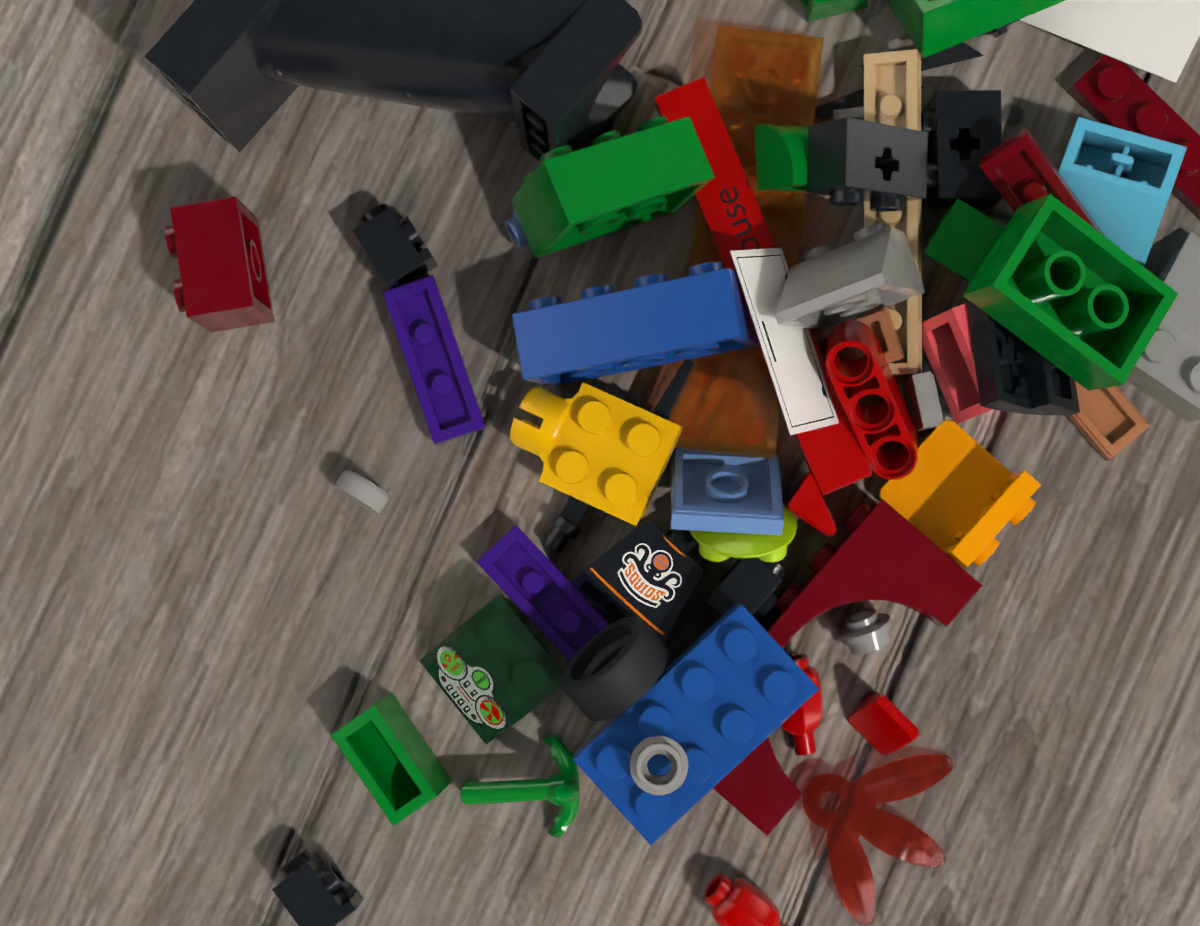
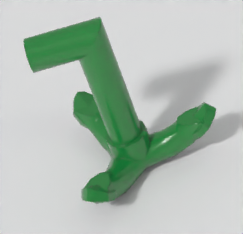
[460,733,580,838]

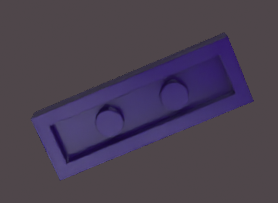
[382,275,486,445]
[477,525,609,662]

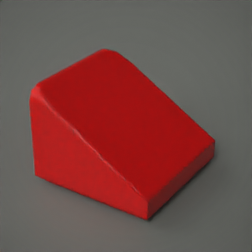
[784,472,837,537]
[847,691,920,755]

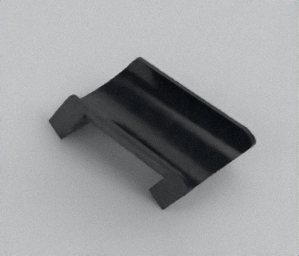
[144,0,642,163]

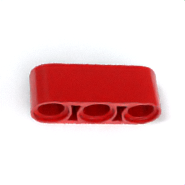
[825,320,918,480]

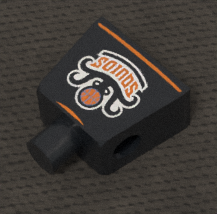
[570,520,703,642]

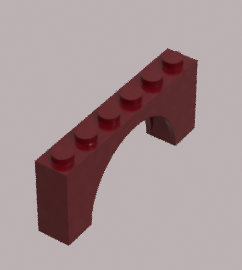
[713,499,983,836]

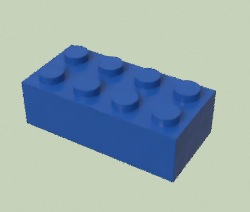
[512,262,761,386]
[573,603,819,845]

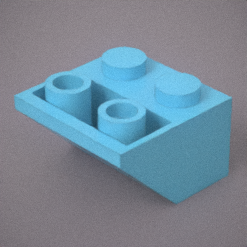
[1059,117,1187,265]

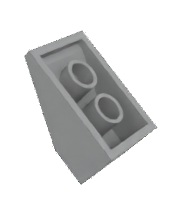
[775,223,925,329]
[1127,231,1200,422]

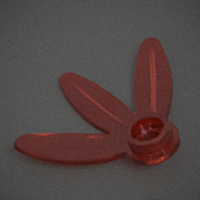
[802,754,953,926]

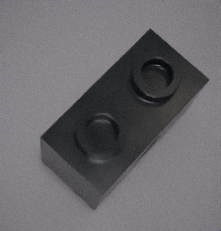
[921,90,1003,209]
[807,117,928,212]

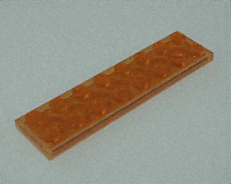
[670,25,824,460]

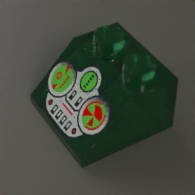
[419,593,565,745]

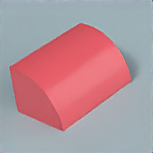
[922,302,993,424]

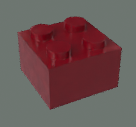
[165,197,275,332]

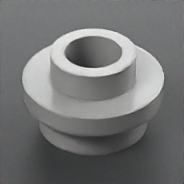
[838,608,893,655]
[630,735,688,795]

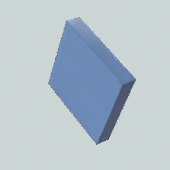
[671,449,784,535]

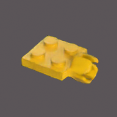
[509,382,684,526]

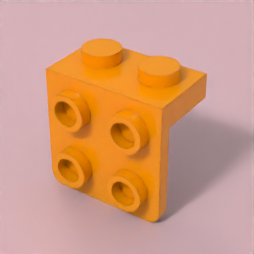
[879,420,1041,567]

